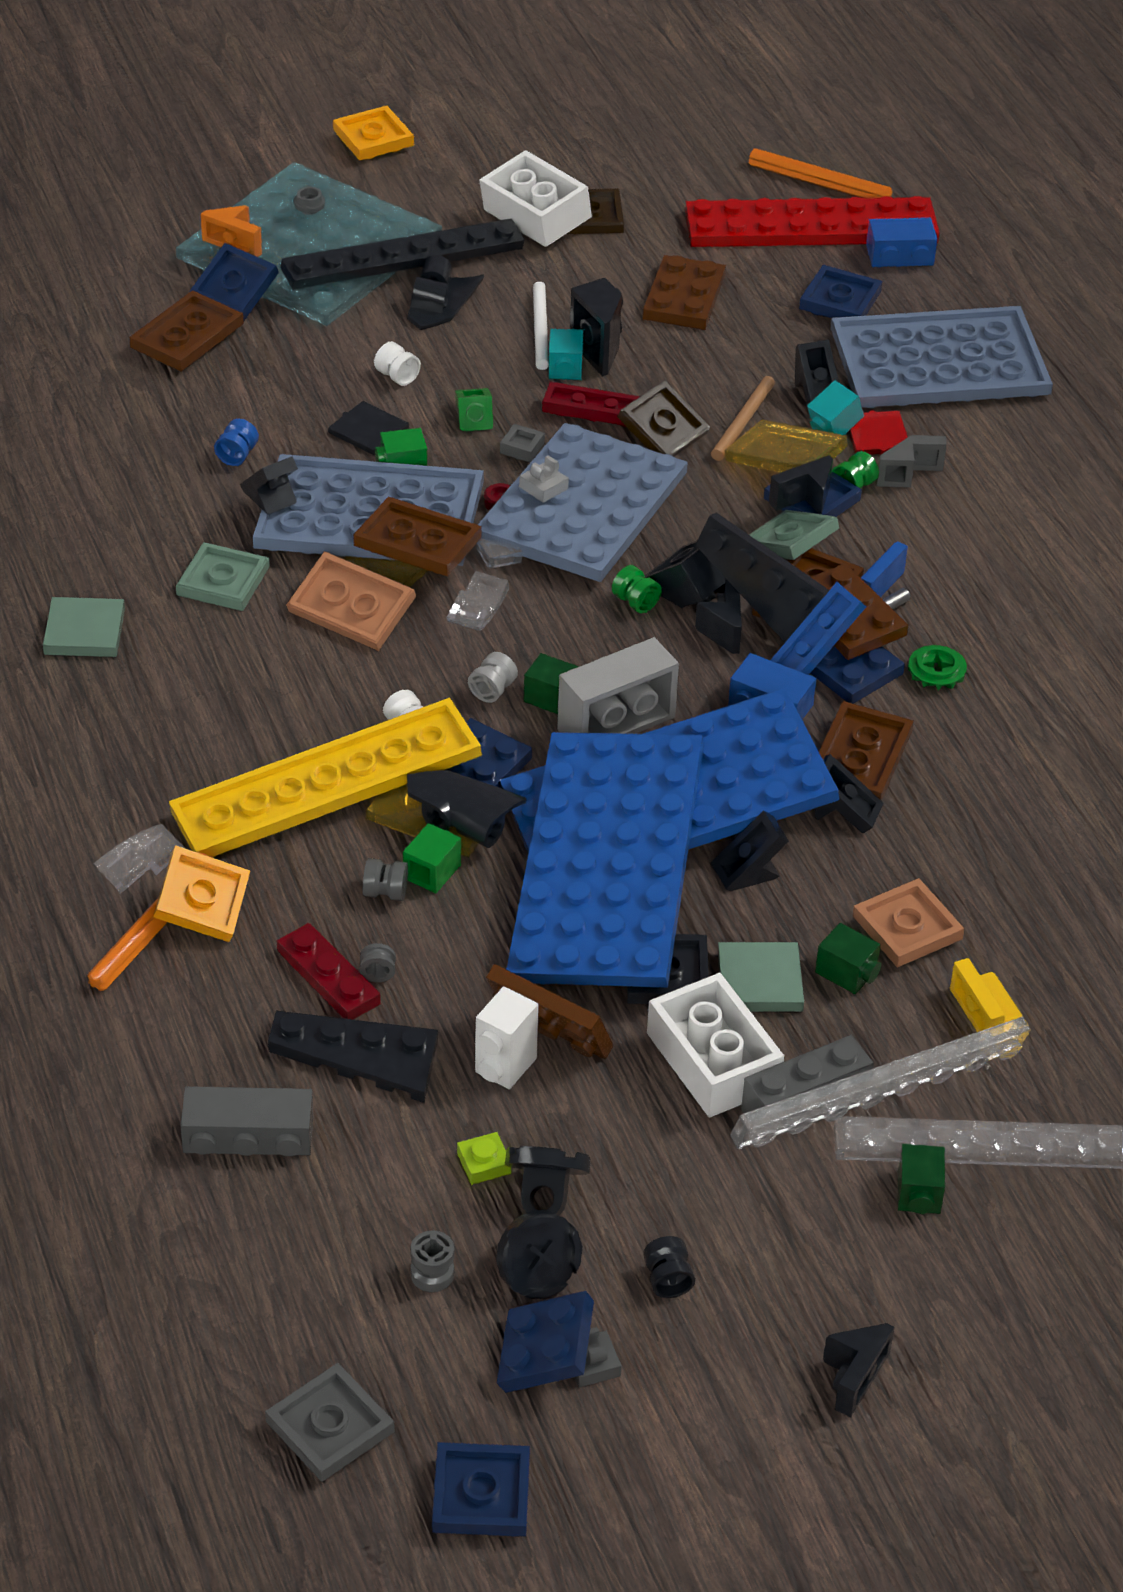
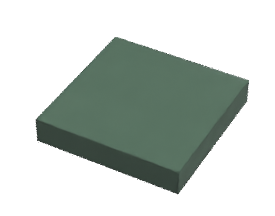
[749,510,840,560]
[176,542,270,611]
[43,597,125,657]
[717,942,804,1012]

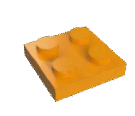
[333,105,414,161]
[153,845,250,942]

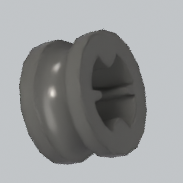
[359,943,396,982]

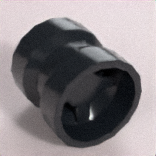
[643,1236,695,1298]

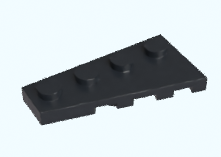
[695,513,829,642]
[268,1010,438,1103]

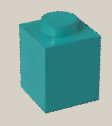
[548,328,583,380]
[807,380,864,442]

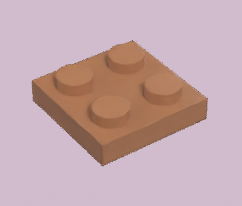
[853,878,964,968]

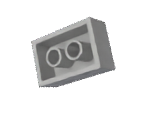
[557,637,679,734]

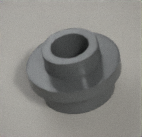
[294,186,325,215]

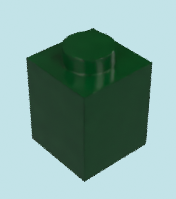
[524,653,579,714]
[815,923,881,995]
[898,1144,945,1214]

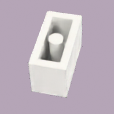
[475,986,538,1090]

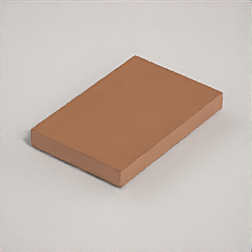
[286,551,416,651]

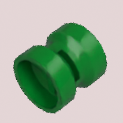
[832,451,879,489]
[612,565,662,614]

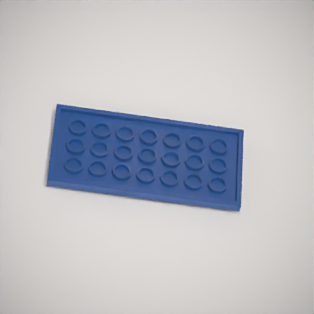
[500,688,839,854]
[506,732,704,988]

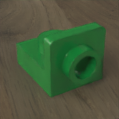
[455,388,493,431]

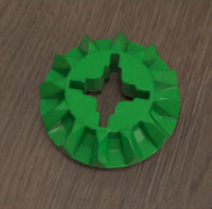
[908,645,967,691]

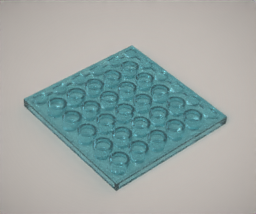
[176,162,442,326]

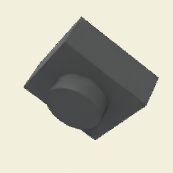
[500,424,545,463]

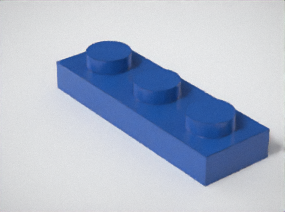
[771,582,866,675]

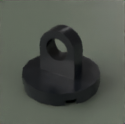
[505,1146,591,1215]
[496,1210,582,1299]

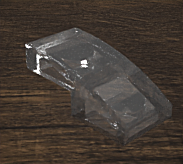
[471,537,522,569]
[447,571,509,631]
[93,824,184,894]

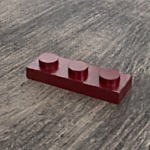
[542,381,641,427]
[277,923,381,1020]

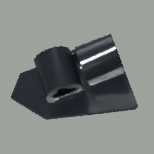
[407,255,484,330]
[407,770,527,848]

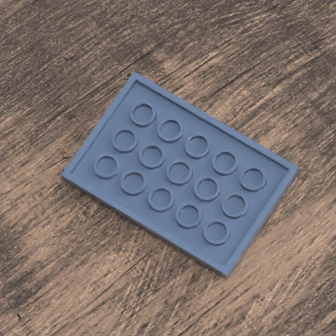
[831,306,1053,408]
[478,423,688,582]
[253,454,484,566]

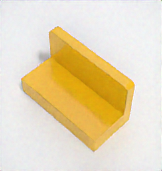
[950,958,1029,1046]

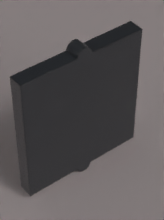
[328,401,409,456]

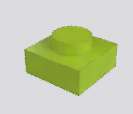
[457,1132,512,1185]

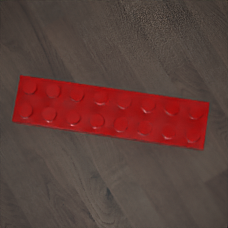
[685,196,940,247]

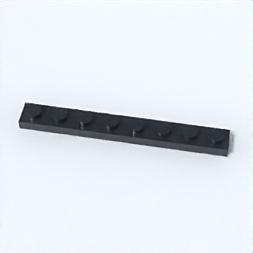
[280,218,525,290]

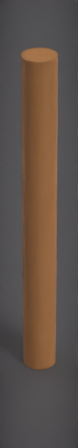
[711,376,775,461]

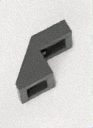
[877,435,947,487]

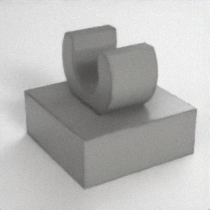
[519,456,569,503]

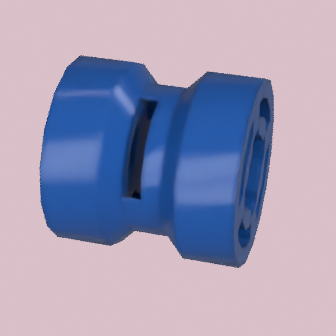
[214,418,259,466]

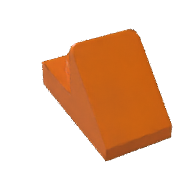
[201,205,262,257]

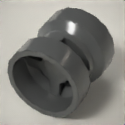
[363,858,408,901]
[410,1230,454,1292]

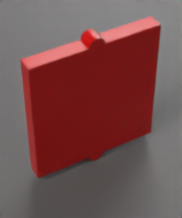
[849,410,908,455]

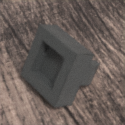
[574,1327,622,1388]

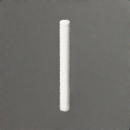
[533,282,549,370]

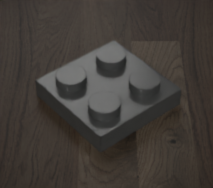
[265,1363,395,1482]

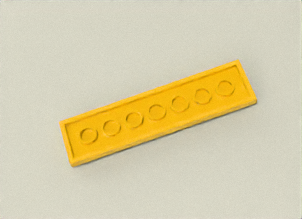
[169,698,482,857]

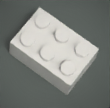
[479,150,592,247]
[647,973,784,1118]

